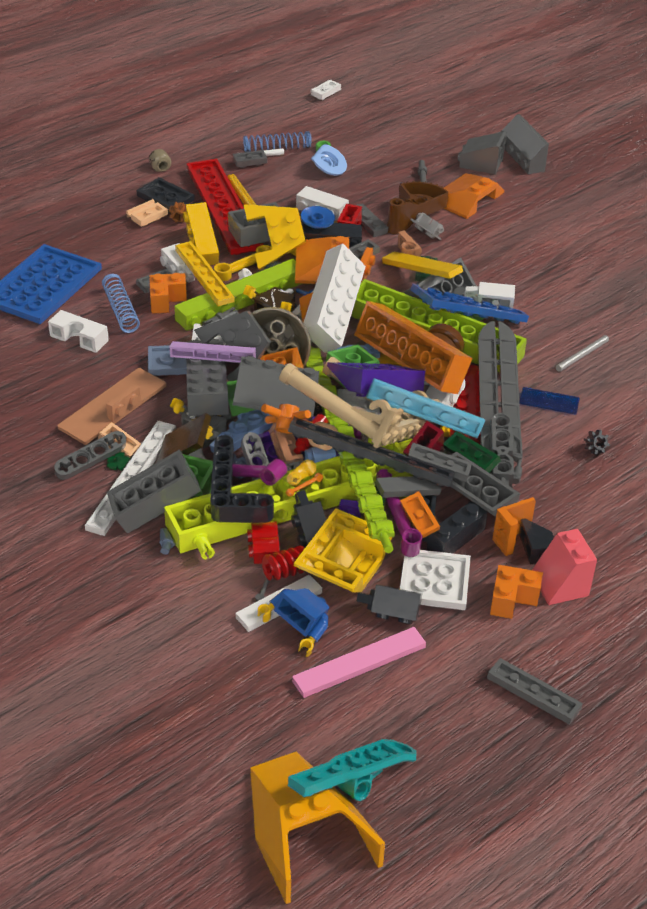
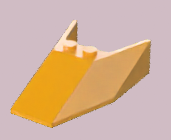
[250,751,385,904]

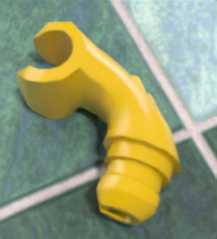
[287,459,316,486]

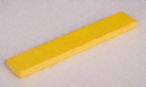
[175,241,235,307]
[382,251,463,279]

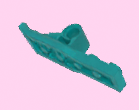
[288,739,417,801]

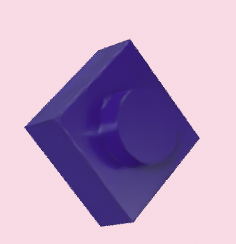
[339,499,361,519]

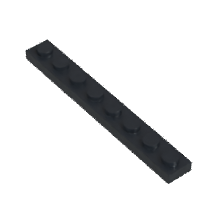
[288,417,454,487]

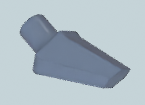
[159,528,175,555]

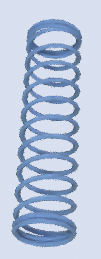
[243,131,311,152]
[102,274,140,333]

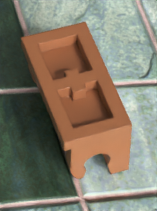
[269,423,304,464]

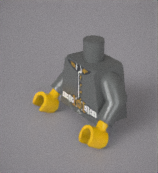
[170,398,231,449]

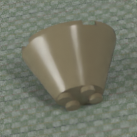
[251,307,311,367]

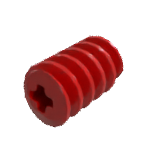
[262,545,305,581]

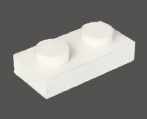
[311,80,341,100]

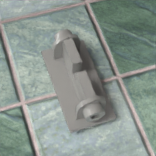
[411,213,444,240]

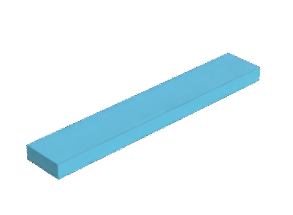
[366,378,485,439]

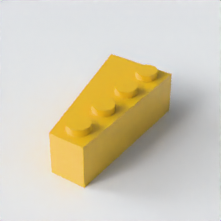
[183,202,219,265]

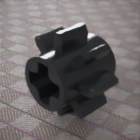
[583,430,610,454]

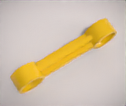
[214,245,272,281]

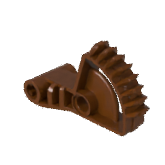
[387,180,449,235]

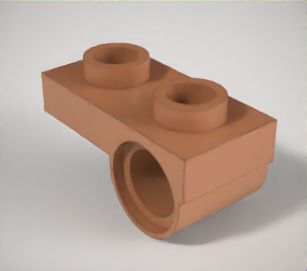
[398,231,422,257]

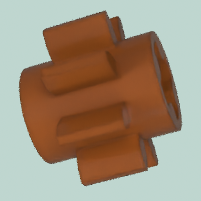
[169,202,186,223]

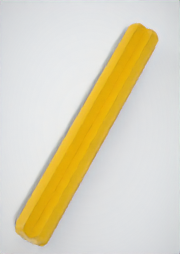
[227,174,256,205]

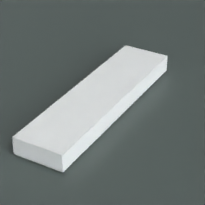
[236,575,322,632]

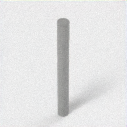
[556,335,609,372]

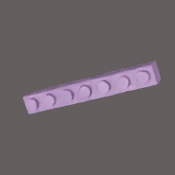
[170,341,256,363]

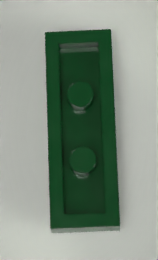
[443,431,501,473]

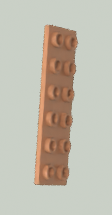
[58,368,167,445]

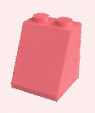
[532,529,597,605]

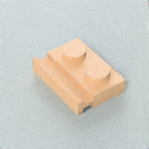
[126,199,168,227]

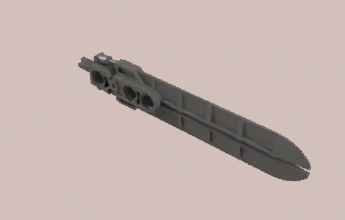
[478,321,523,487]

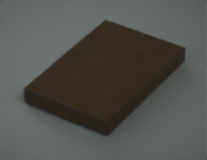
[156,413,211,463]

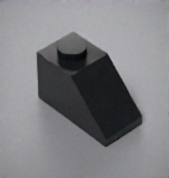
[519,519,554,565]

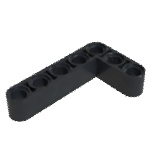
[210,435,274,523]

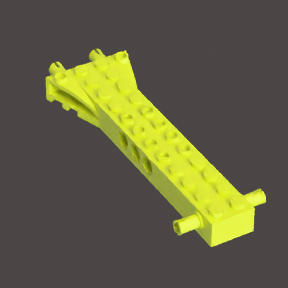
[164,438,413,560]

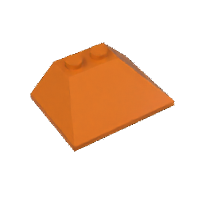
[444,173,504,219]
[295,236,349,284]

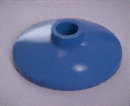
[301,206,335,228]

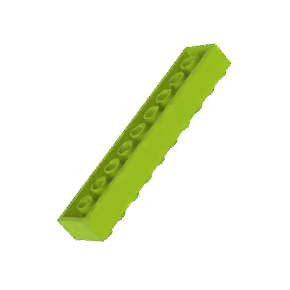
[351,279,527,373]

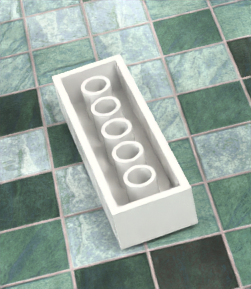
[304,243,366,353]

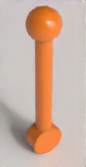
[286,473,323,497]

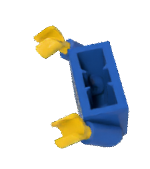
[258,588,329,657]

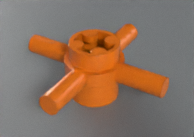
[261,404,313,434]

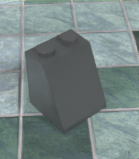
[458,131,507,175]

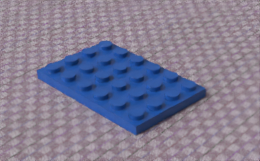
[0,244,102,324]

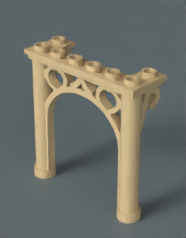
[279,357,440,448]

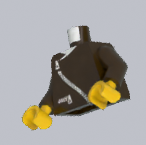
[243,285,297,312]

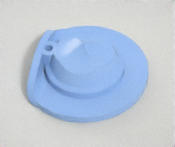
[311,144,347,176]

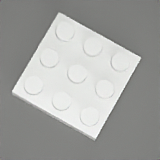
[400,550,471,610]

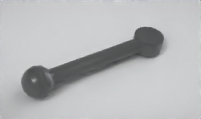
[255,578,270,602]

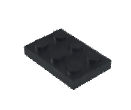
[136,177,195,213]

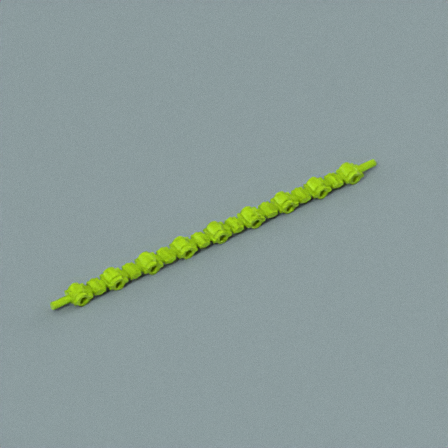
[305,346,395,553]

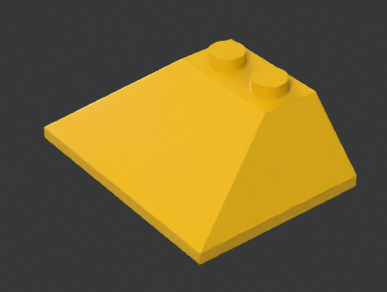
[294,508,392,592]

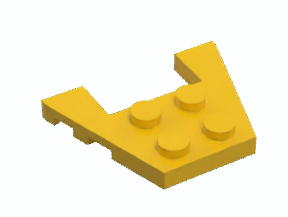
[244,204,306,270]

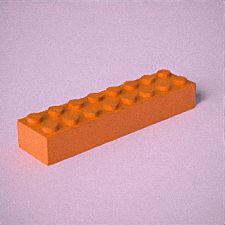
[354,301,472,394]

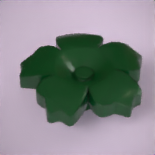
[107,452,131,471]

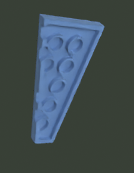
[210,410,273,453]

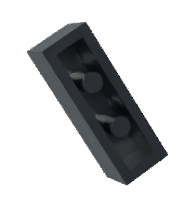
[427,501,487,554]

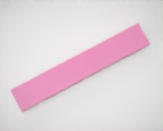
[292,627,426,698]

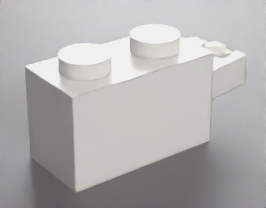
[160,243,195,283]
[465,282,515,308]

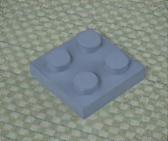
[148,345,187,376]

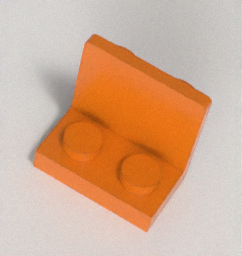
[492,497,536,556]

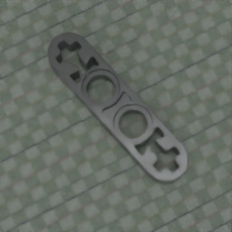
[54,431,126,480]

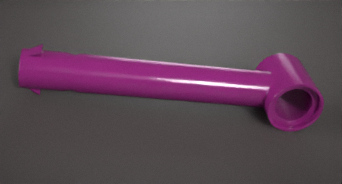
[233,459,287,486]
[376,469,422,557]

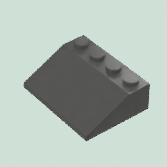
[233,356,319,420]

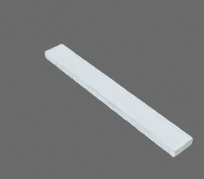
[85,421,176,536]

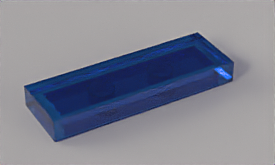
[519,387,580,415]

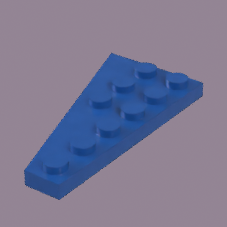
[410,283,529,324]

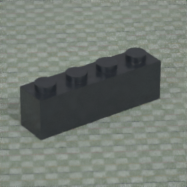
[301,220,362,248]

